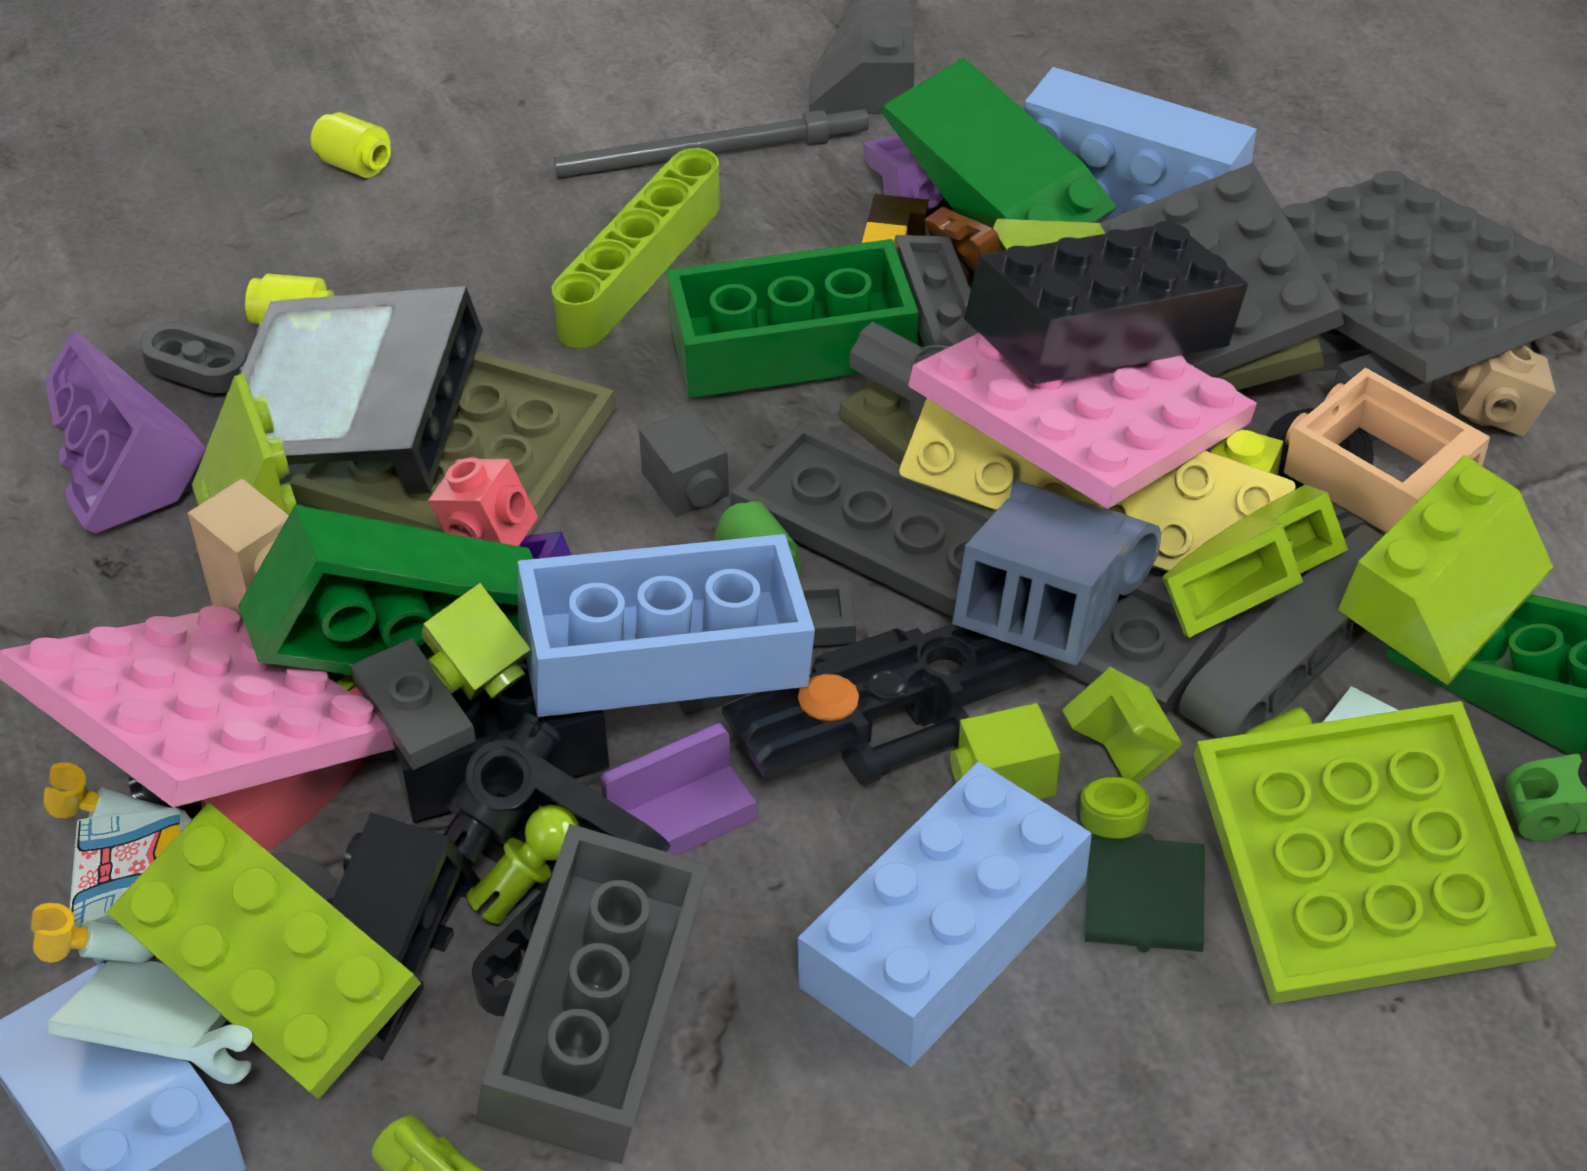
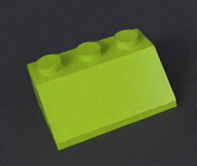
[1338,455,1554,686]

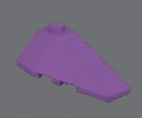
[45,331,206,534]

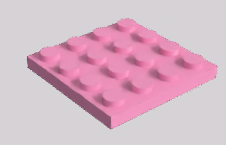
[908,333,1257,509]
[0,606,394,807]

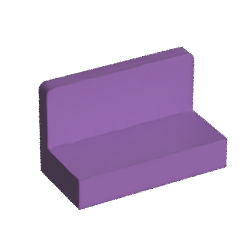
[600,723,757,855]

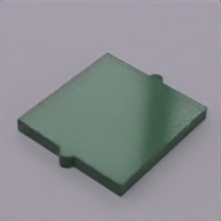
[1085,834,1205,953]

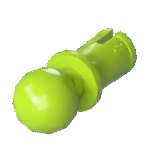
[466,805,580,925]

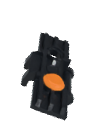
[722,624,1049,786]

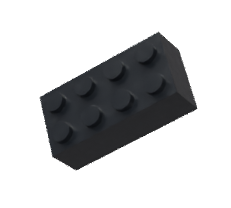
[964,221,1249,385]

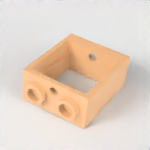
[1284,368,1490,533]

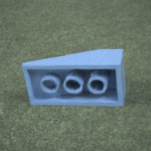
[0,961,246,1171]

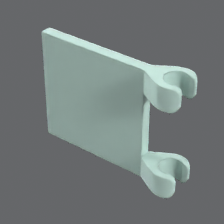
[48,960,252,1084]

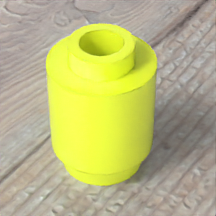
[311,112,391,178]
[245,273,334,335]

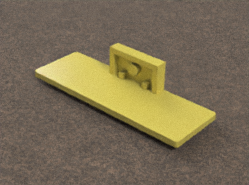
[899,398,1295,572]

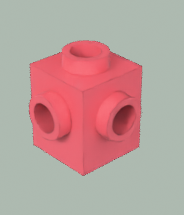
[428,457,538,546]

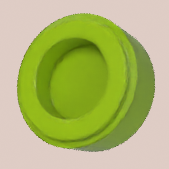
[1080,777,1150,839]

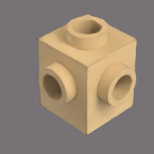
[1452,345,1556,437]

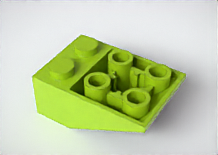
[192,374,297,515]

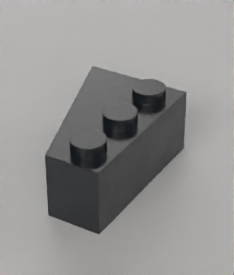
[326,812,480,1061]

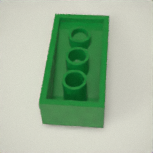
[879,57,1117,251]
[1386,594,1587,755]

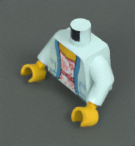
[31,762,192,965]

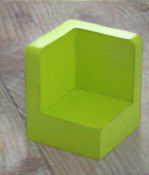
[1062,667,1183,784]

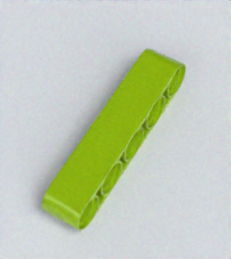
[551,148,721,348]

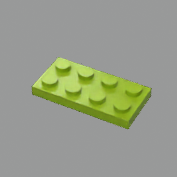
[106,802,421,1100]

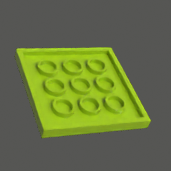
[1193,701,1556,1005]

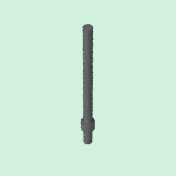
[554,109,869,178]

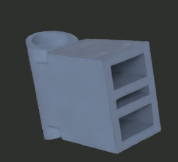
[952,479,1161,666]

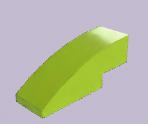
[1162,484,1348,638]

